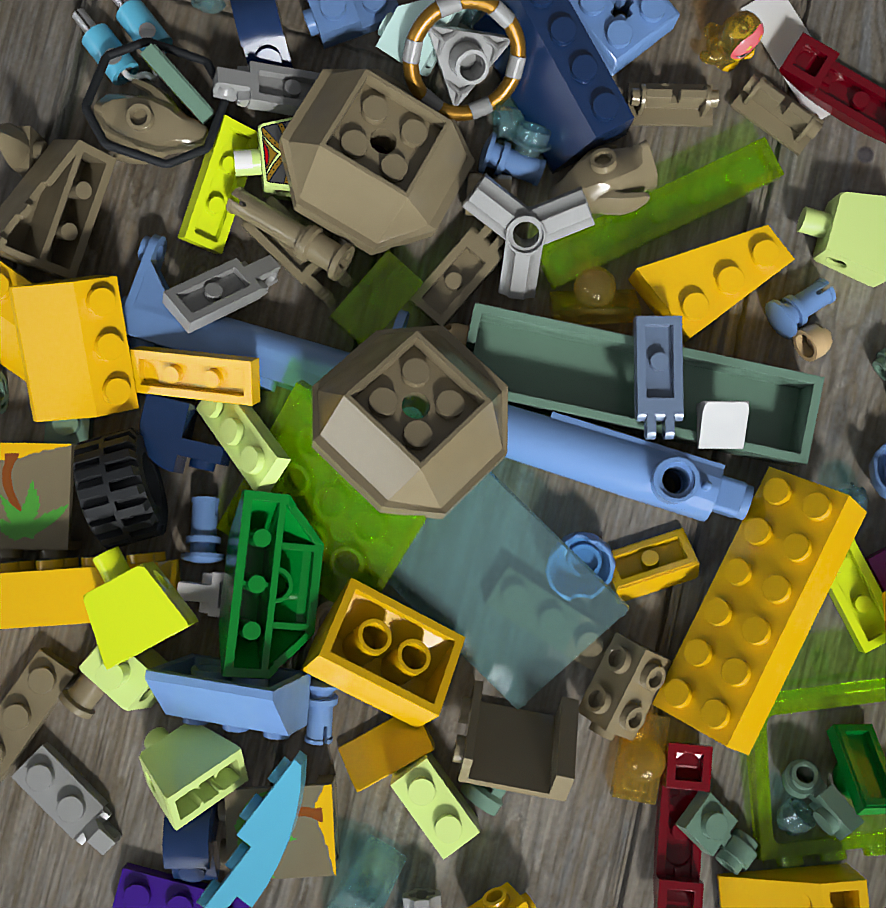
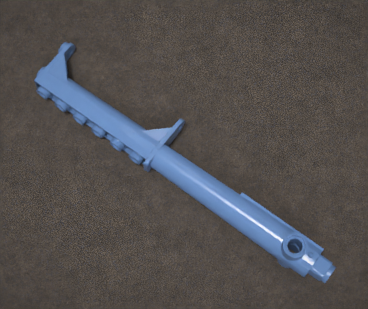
[121,234,754,522]

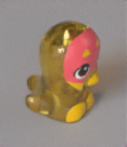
[700,10,764,72]

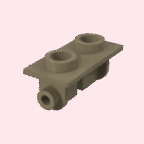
[730,72,824,156]
[628,82,719,127]

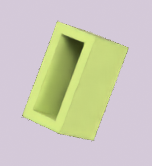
[390,752,480,860]

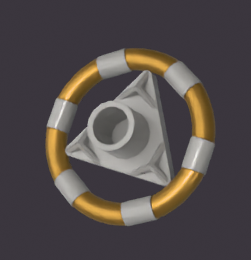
[402,0,526,121]

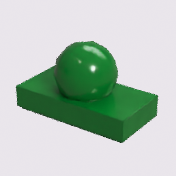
[826,724,886,815]

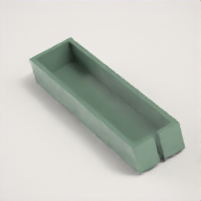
[466,303,825,467]

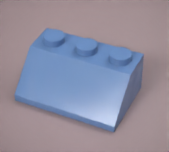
[145,653,311,740]

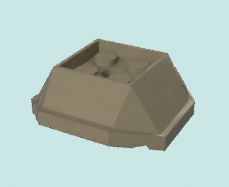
[279,69,475,255]
[311,325,508,519]

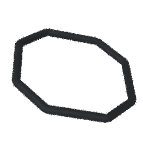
[82,38,229,168]

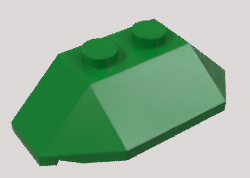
[218,489,324,679]

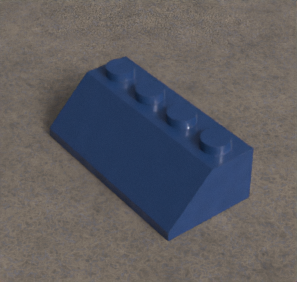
[473,0,635,174]

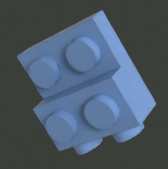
[302,0,399,49]

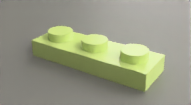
[196,400,291,492]

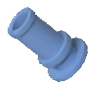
[478,132,546,186]
[765,278,836,339]
[180,496,225,563]
[304,676,339,745]

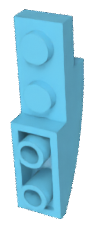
[196,750,307,908]

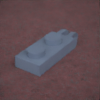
[633,316,684,440]

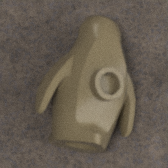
[94,79,209,165]
[547,140,658,215]

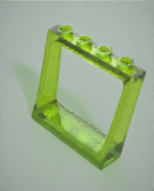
[746,678,886,867]

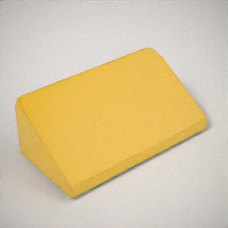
[610,527,700,603]
[338,717,435,792]

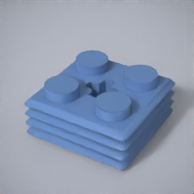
[569,0,680,76]

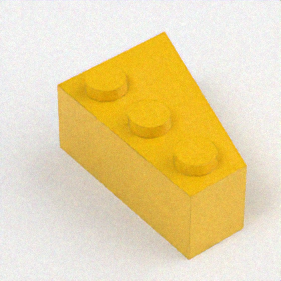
[628,225,795,343]

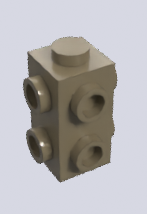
[579,632,673,741]

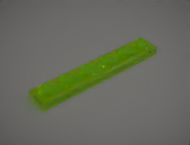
[540,137,784,290]

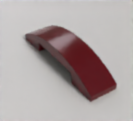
[779,32,886,144]
[653,741,713,908]

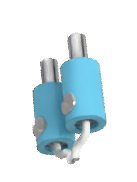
[72,0,173,85]

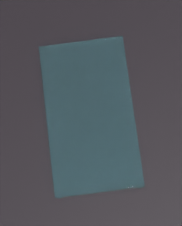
[315,407,630,710]

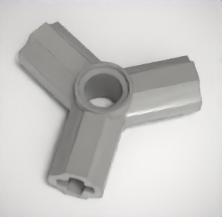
[462,174,595,300]

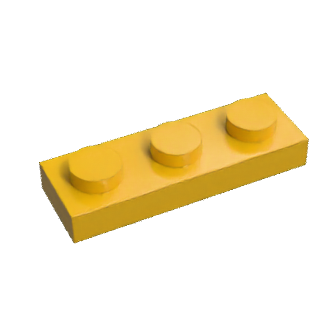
[130,346,260,406]

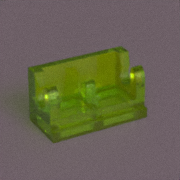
[328,250,424,345]

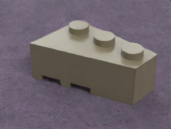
[0,139,117,279]

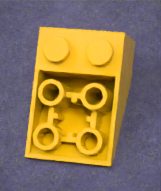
[717,863,870,908]

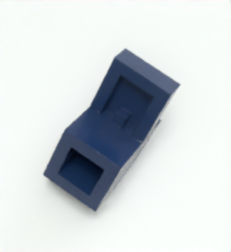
[230,0,293,68]
[139,394,231,474]
[162,802,221,883]

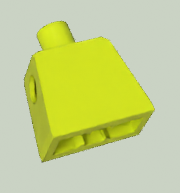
[83,546,199,670]

